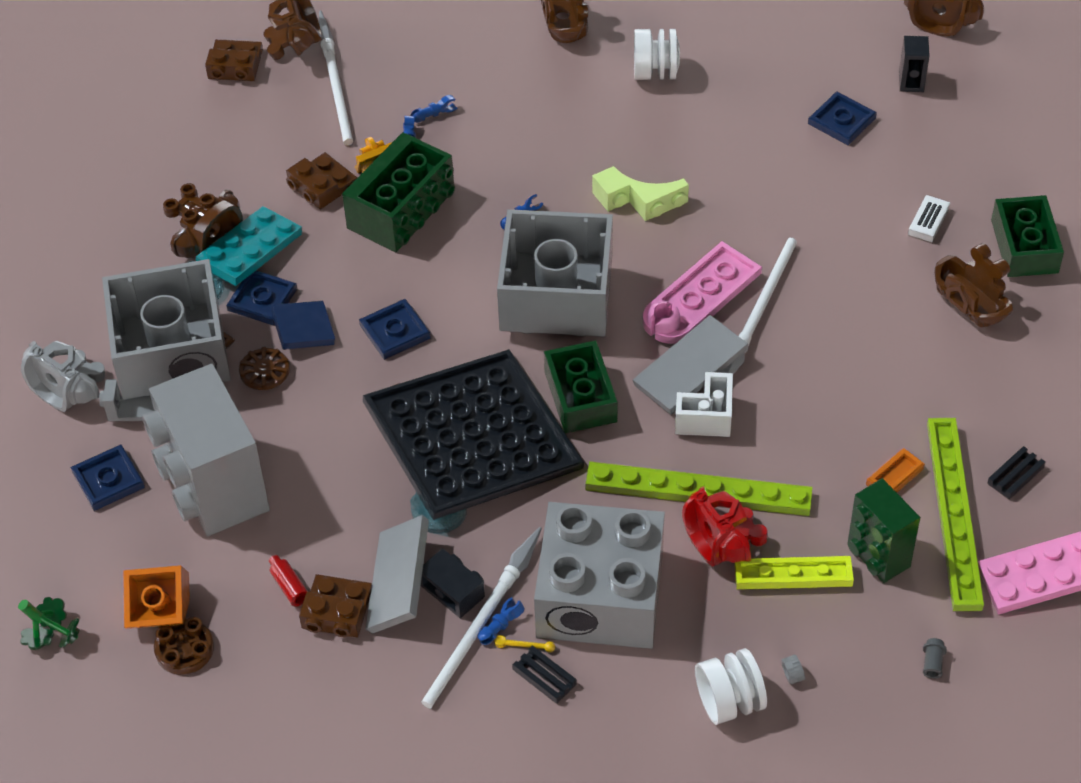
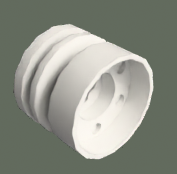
[634,29,680,80]
[695,648,767,725]

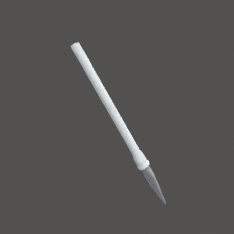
[319,10,353,146]
[722,238,797,374]
[421,527,542,709]

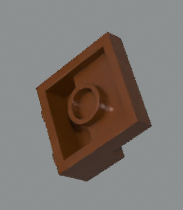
[205,39,263,81]
[286,152,357,210]
[299,574,372,638]

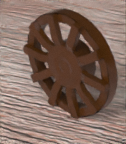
[239,347,290,390]

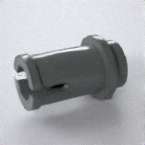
[923,638,947,679]

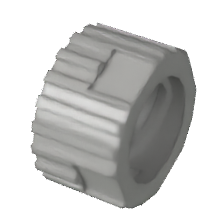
[781,654,805,684]

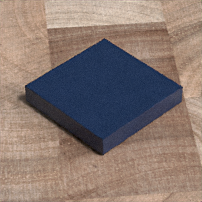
[808,91,877,145]
[226,271,297,326]
[359,299,431,360]
[271,301,335,350]
[70,444,145,511]

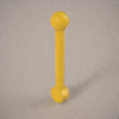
[494,635,556,653]

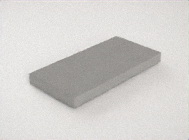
[633,315,748,415]
[366,515,429,634]

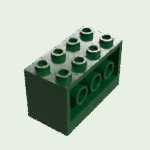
[342,132,455,253]

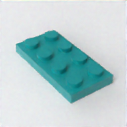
[196,206,302,286]

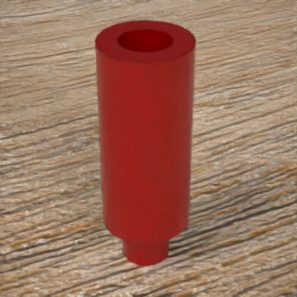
[269,555,308,607]

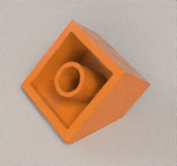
[123,565,190,629]

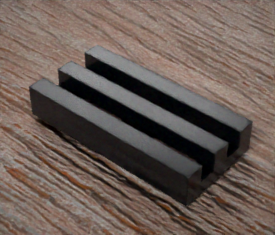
[987,446,1046,500]
[512,645,577,704]

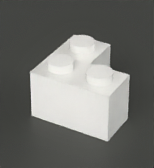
[675,372,733,437]

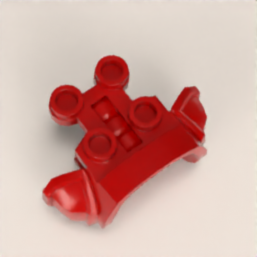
[682,486,768,567]

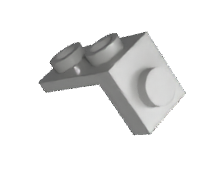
[99,379,154,421]

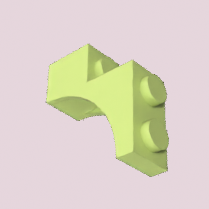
[592,166,689,221]

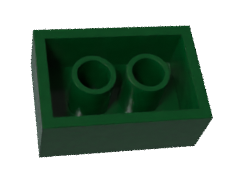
[991,195,1064,277]
[544,340,618,433]
[847,478,921,583]

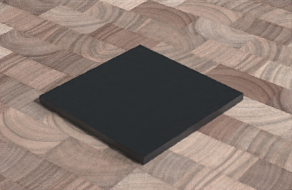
[363,349,584,520]

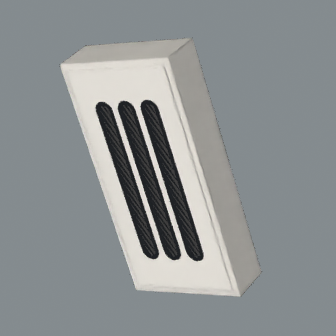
[908,195,950,243]

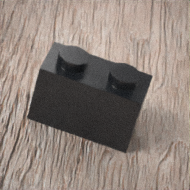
[899,35,930,92]
[420,548,485,619]

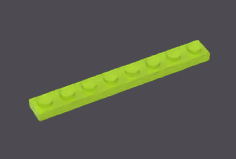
[927,418,984,611]
[585,461,813,516]

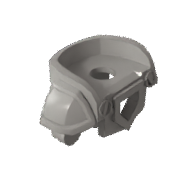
[21,341,105,412]

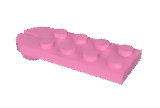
[643,241,762,344]
[978,531,1081,615]

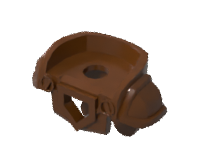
[263,0,323,60]
[541,0,588,43]
[904,0,984,36]
[163,183,243,259]
[934,243,1013,327]

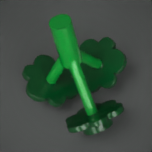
[18,597,80,650]

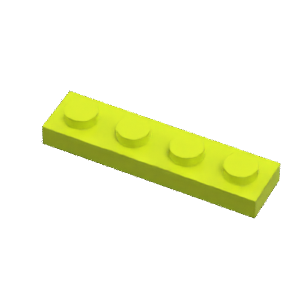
[734,556,854,590]

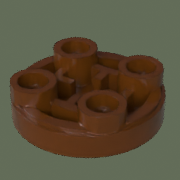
[154,617,214,675]

